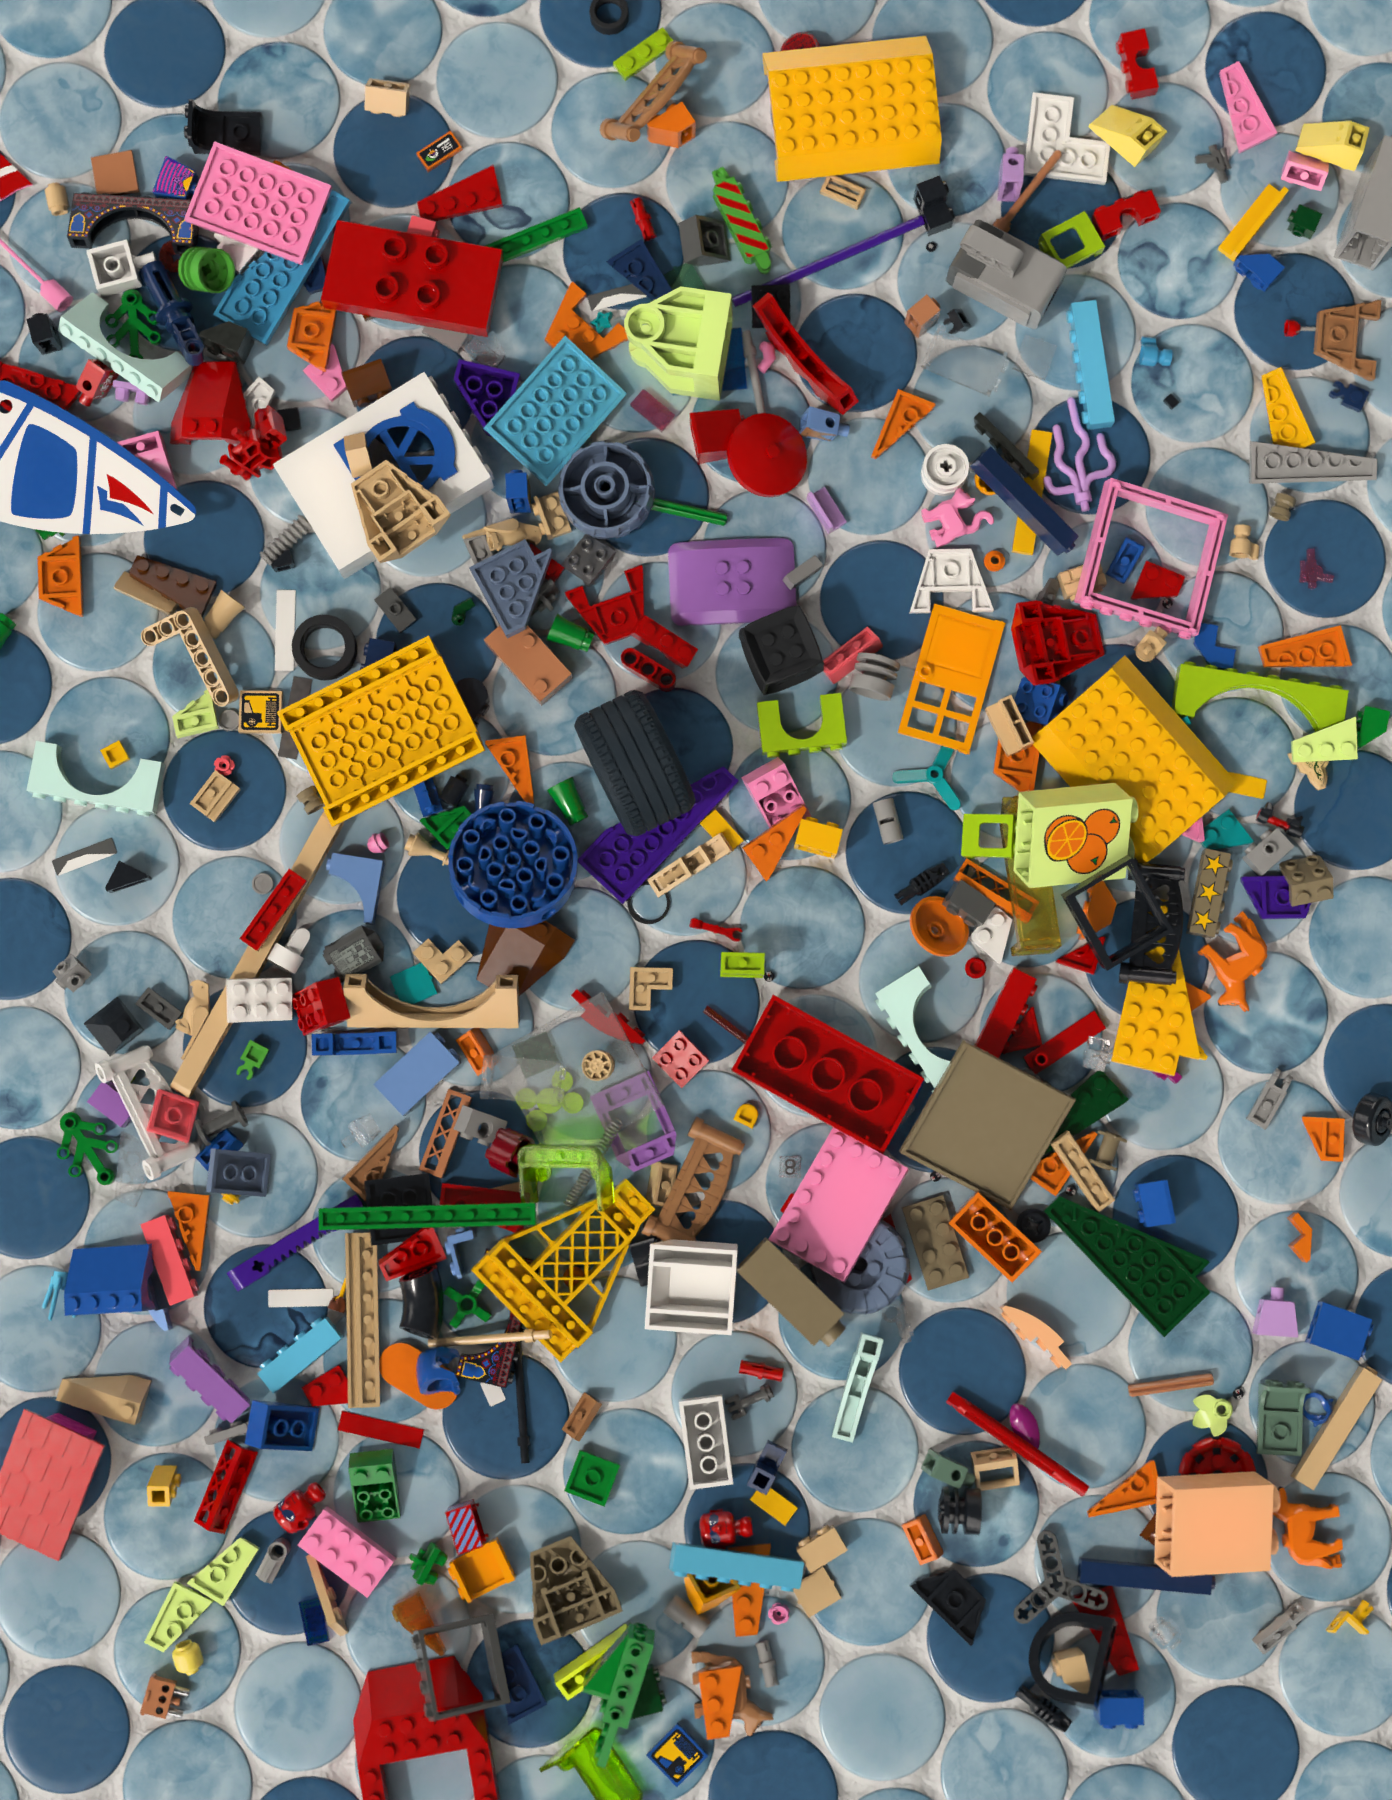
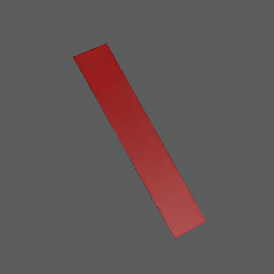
[338,1411,424,1449]

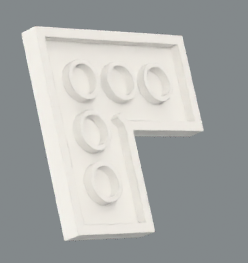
[1023,92,1110,185]

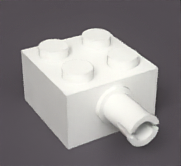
[86,239,157,298]

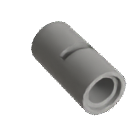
[873,798,904,845]
[663,1594,711,1639]

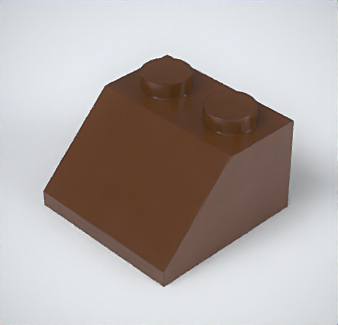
[341,359,393,408]

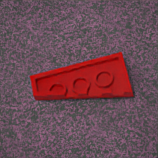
[417,165,503,222]
[440,1183,528,1233]
[1073,1585,1140,1676]

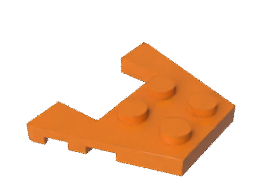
[545,281,628,360]

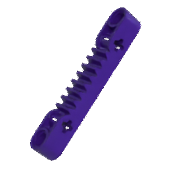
[227,1194,364,1292]

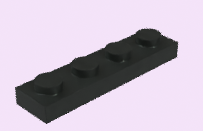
[974,412,1039,480]

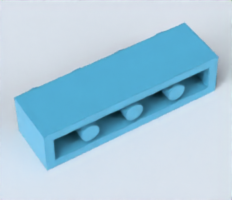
[257,1317,344,1394]

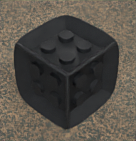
[739,605,824,696]

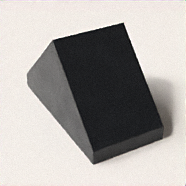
[105,861,151,893]

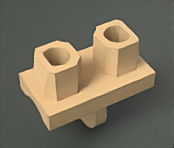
[1134,626,1168,662]

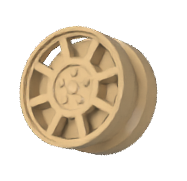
[582,1050,615,1081]

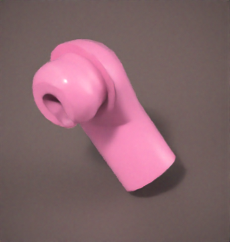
[757,341,776,374]

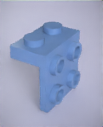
[444,1227,477,1279]

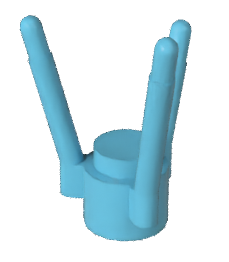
[42,1271,76,1321]

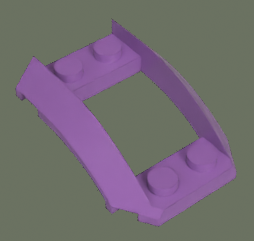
[590,1071,677,1172]

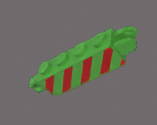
[712,167,772,275]

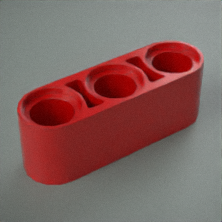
[621,648,676,692]

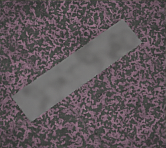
[278,676,312,759]

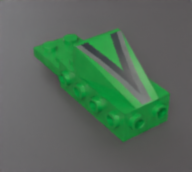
[583,1622,655,1768]

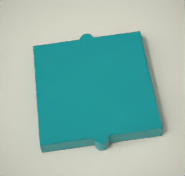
[390,963,438,1005]

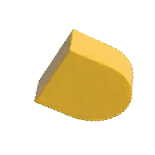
[733,1104,758,1129]

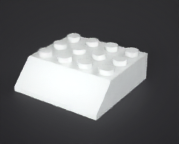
[645,1239,738,1335]

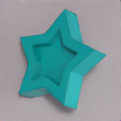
[590,311,613,333]

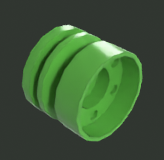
[178,246,235,293]

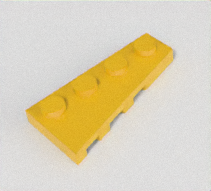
[1261,367,1315,448]

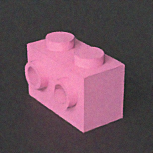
[1281,151,1329,191]

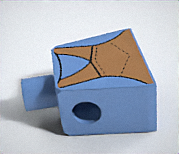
[798,406,850,441]

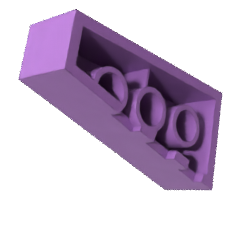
[169,1336,250,1423]

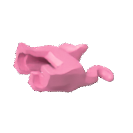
[921,488,994,548]

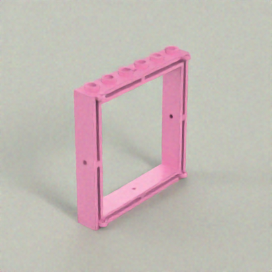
[1074,478,1228,640]

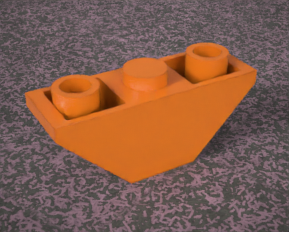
[1076,881,1117,940]

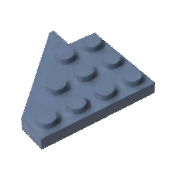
[469,539,553,639]

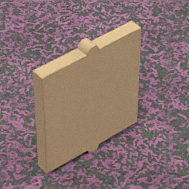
[793,1566,841,1618]

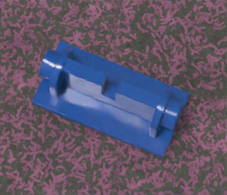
[413,778,444,817]

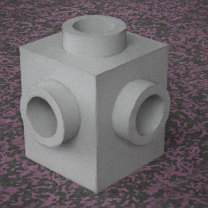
[52,954,92,993]

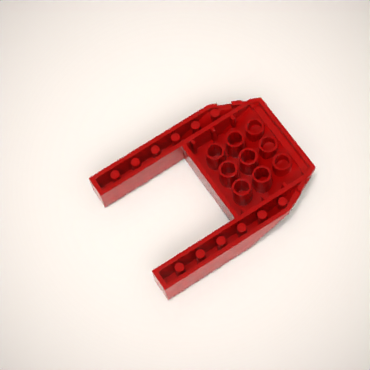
[353,1655,500,1800]

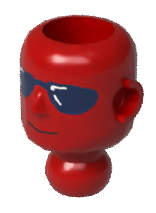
[273,1482,326,1533]
[700,1509,753,1549]

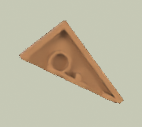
[342,1124,399,1202]

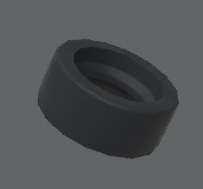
[589,0,629,35]

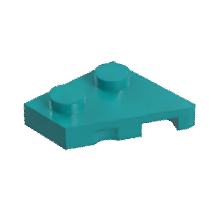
[1201,809,1254,850]

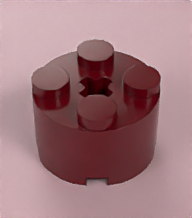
[485,1128,535,1178]

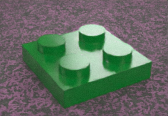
[564,1449,620,1507]

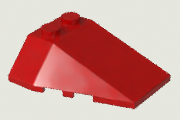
[170,362,252,444]
[1011,600,1105,686]

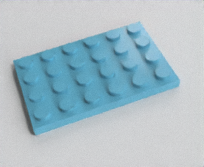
[483,336,627,486]

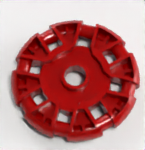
[1178,1437,1256,1475]

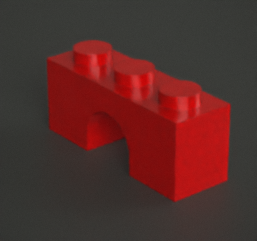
[1116,28,1159,100]
[1091,189,1161,241]
[630,615,698,669]

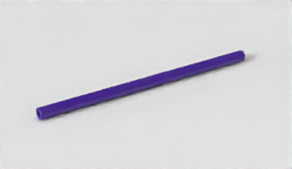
[732,215,925,307]

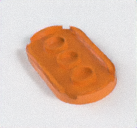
[379,1343,459,1409]

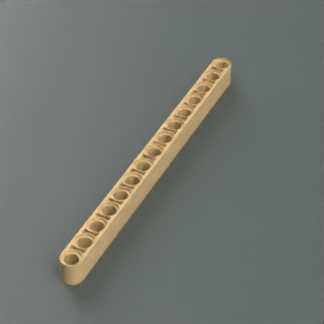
[170,811,345,1098]

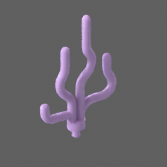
[1043,397,1116,512]

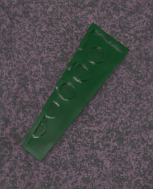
[1043,1068,1129,1156]

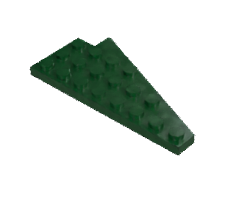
[1043,1196,1211,1337]

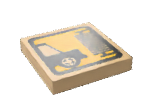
[238,690,283,734]

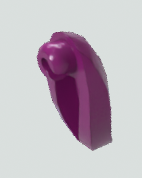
[1009,1403,1040,1449]

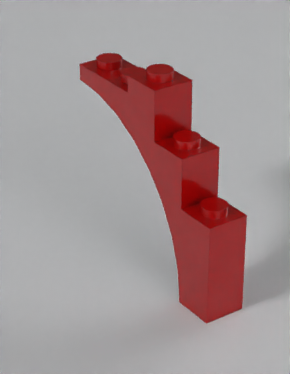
[753,293,859,415]

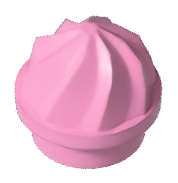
[367,832,389,853]

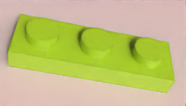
[613,27,673,81]

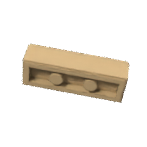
[113,571,178,615]

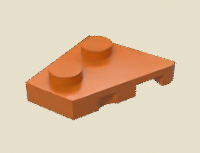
[1302,1116,1345,1162]

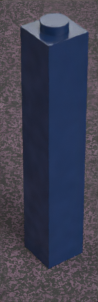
[969,446,1079,556]
[1077,1558,1216,1595]

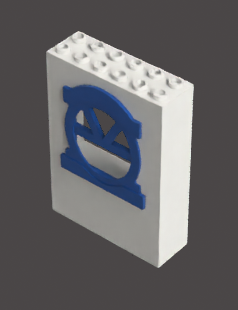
[273,372,494,579]

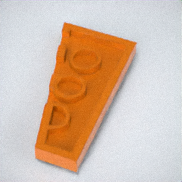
[728,1543,771,1637]

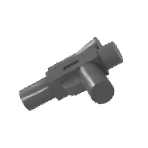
[1195,144,1231,184]

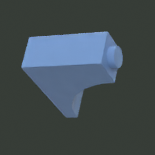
[326,853,385,925]

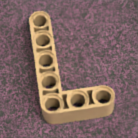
[141,607,239,707]

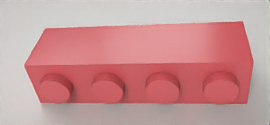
[140,1215,199,1306]

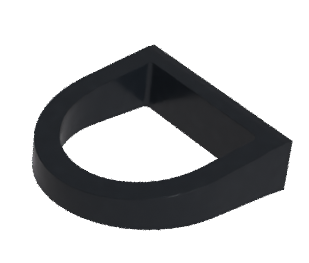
[1029,1612,1117,1711]

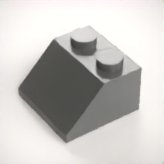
[678,215,731,266]

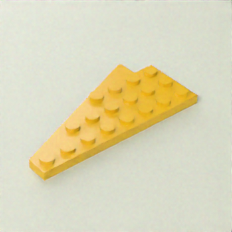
[1111,898,1200,1076]

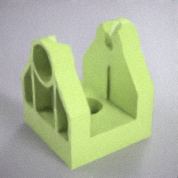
[624,286,733,401]

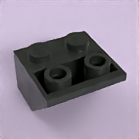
[199,321,255,364]

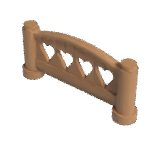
[600,41,707,142]
[641,1116,745,1241]

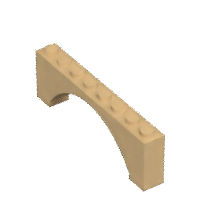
[343,974,520,1029]

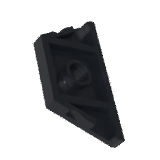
[909,1568,986,1646]

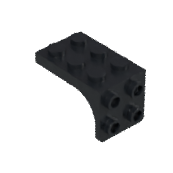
[184,99,262,155]

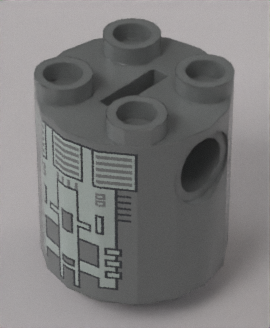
[323,925,384,983]

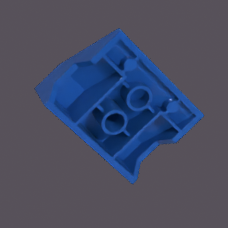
[64,1244,155,1316]

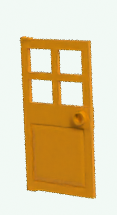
[898,603,1006,755]

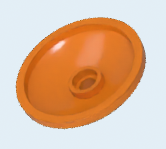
[910,896,969,957]

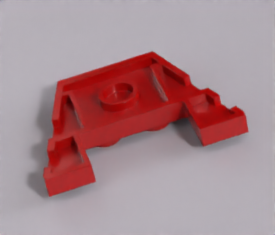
[565,565,644,645]

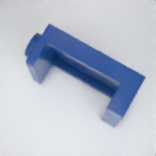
[1305,1301,1373,1361]

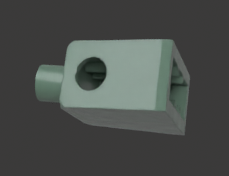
[921,1449,975,1489]

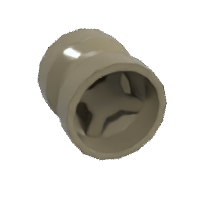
[1269,493,1296,521]
[296,786,325,815]

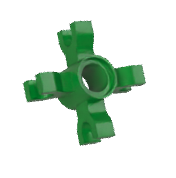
[443,1280,492,1328]

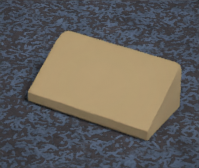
[645,1162,678,1206]

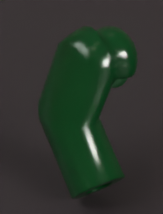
[451,597,475,626]

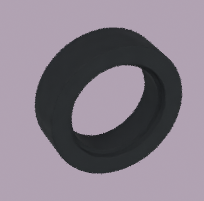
[292,615,357,680]

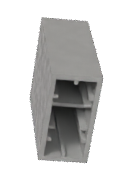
[1334,135,1392,270]

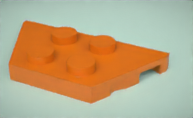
[287,301,337,372]
[37,536,84,617]
[993,722,1043,792]

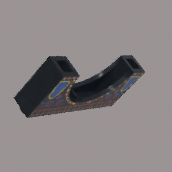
[67,192,199,254]
[456,1248,539,1388]

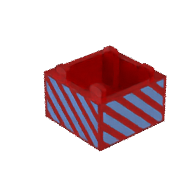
[445,1499,489,1555]

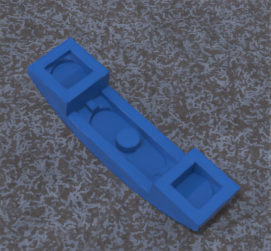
[312,1031,397,1056]

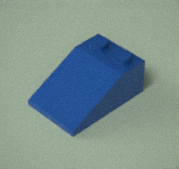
[245,1400,320,1451]

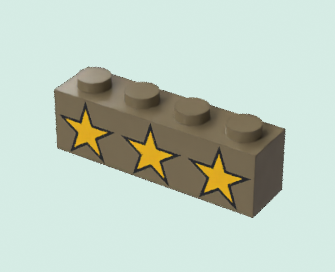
[1186,849,1233,939]

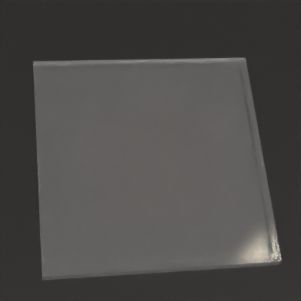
[492,992,664,1168]

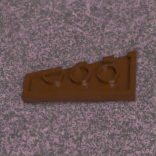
[129,555,217,617]

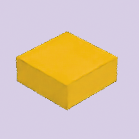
[100,740,130,770]

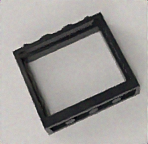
[1061,855,1173,971]

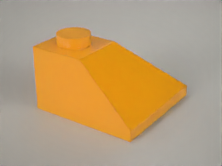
[684,1574,741,1615]

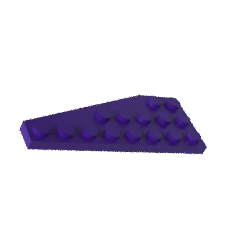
[577,766,739,904]

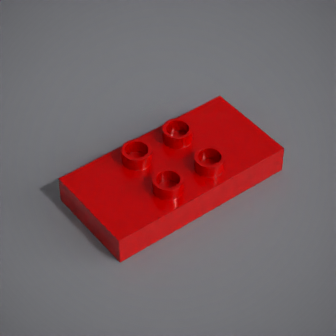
[321,220,504,337]
[731,995,924,1154]

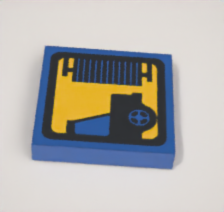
[646,1722,708,1787]

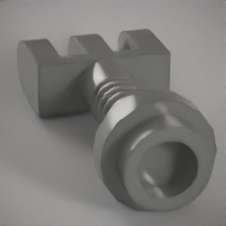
[724,1385,774,1420]

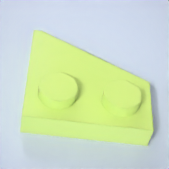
[172,690,219,738]

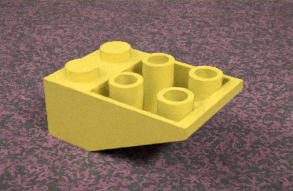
[1088,105,1167,167]
[1295,121,1370,171]

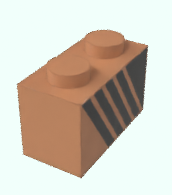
[905,294,940,338]

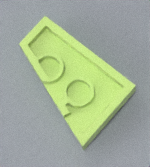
[1291,717,1358,763]
[187,1537,259,1606]
[144,1581,214,1652]

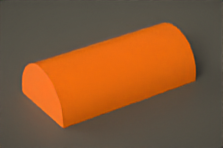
[948,1192,1042,1283]

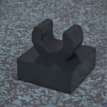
[943,309,971,334]

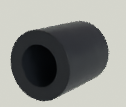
[438,774,469,808]

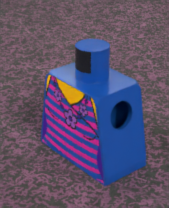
[152,156,199,200]

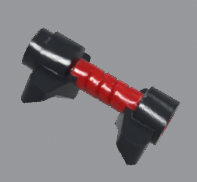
[1255,802,1304,838]

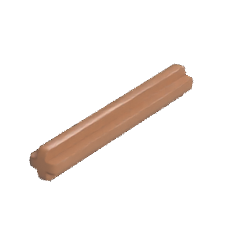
[1128,1373,1214,1397]

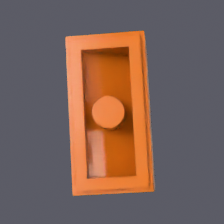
[456,1028,499,1076]
[902,1514,943,1565]

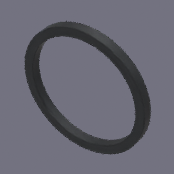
[627,882,670,924]

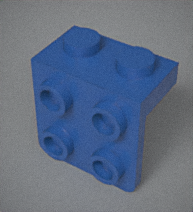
[1014,677,1069,726]

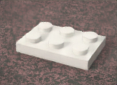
[226,977,292,1023]

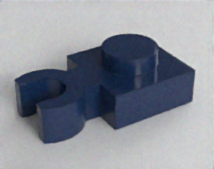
[1328,381,1369,412]

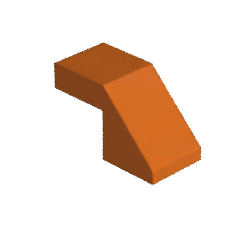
[1287,1212,1312,1263]

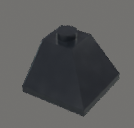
[84,997,144,1057]

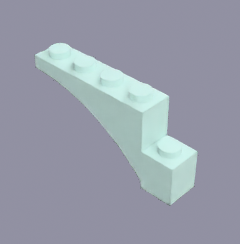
[832,1332,884,1443]

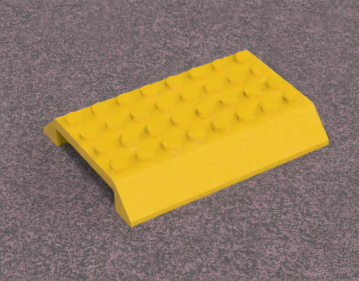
[762,36,942,182]
[277,635,485,827]
[1032,655,1237,863]

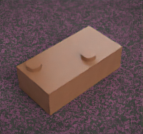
[484,625,573,706]

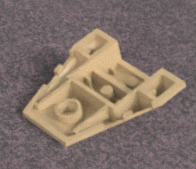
[351,460,451,563]

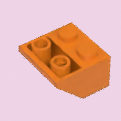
[647,101,696,148]

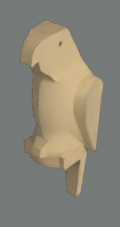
[462,518,542,551]
[175,980,211,1060]

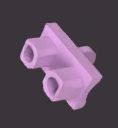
[112,378,150,405]

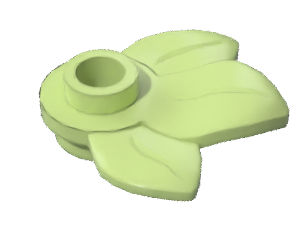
[1192,1394,1233,1437]

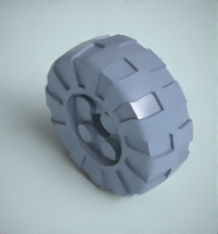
[558,441,655,540]
[810,1219,910,1314]

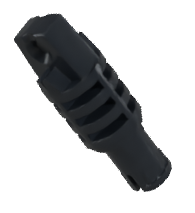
[894,862,950,906]
[1015,1684,1072,1733]

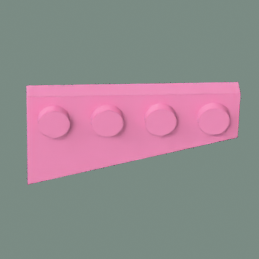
[1219,61,1277,154]

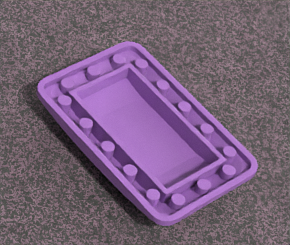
[668,538,797,626]

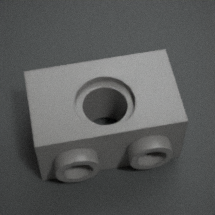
[454,1105,508,1147]

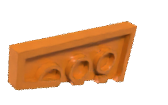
[1258,625,1352,668]

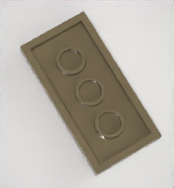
[902,1195,969,1291]

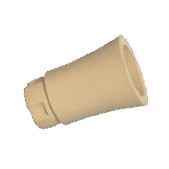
[204,590,245,640]

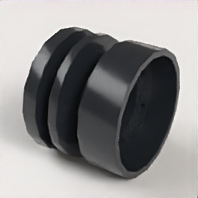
[938,1487,982,1535]

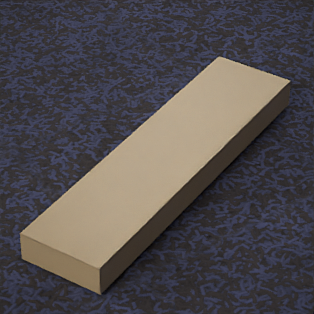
[1050,1130,1115,1213]

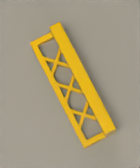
[1217,184,1289,262]

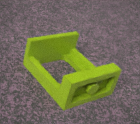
[1038,211,1105,269]
[961,814,1017,860]
[720,952,765,978]

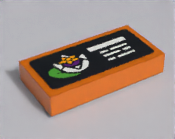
[416,131,463,172]

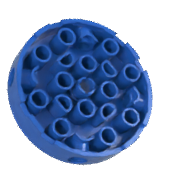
[448,801,578,928]

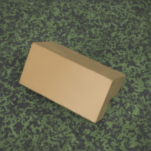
[985,695,1034,757]

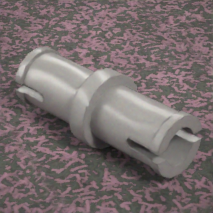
[755,1640,779,1688]

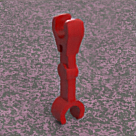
[689,918,743,942]

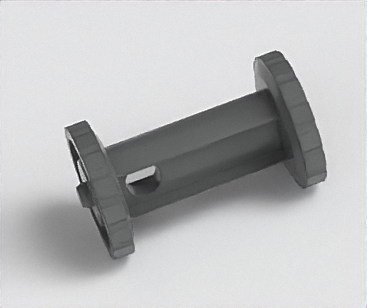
[194,1100,248,1146]

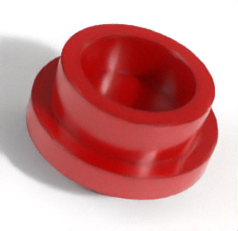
[965,957,986,979]

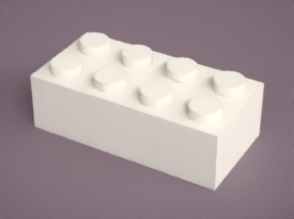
[679,1394,733,1490]

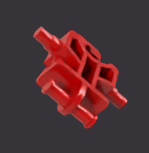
[219,405,287,480]

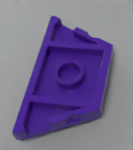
[1240,876,1311,919]

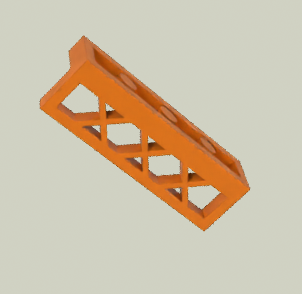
[953,858,1039,924]

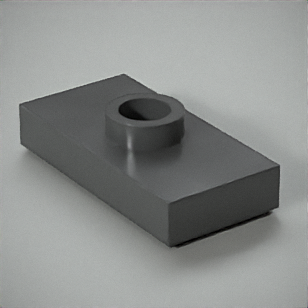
[374,587,417,634]

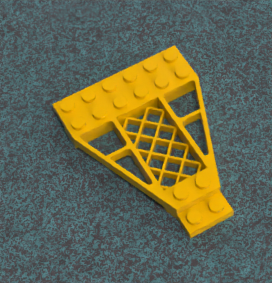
[471,1178,655,1363]

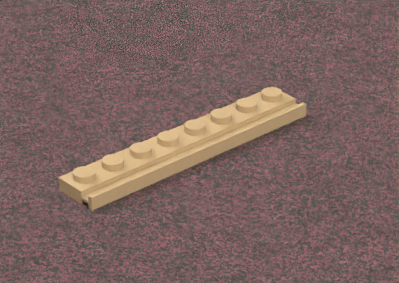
[345,1232,380,1408]

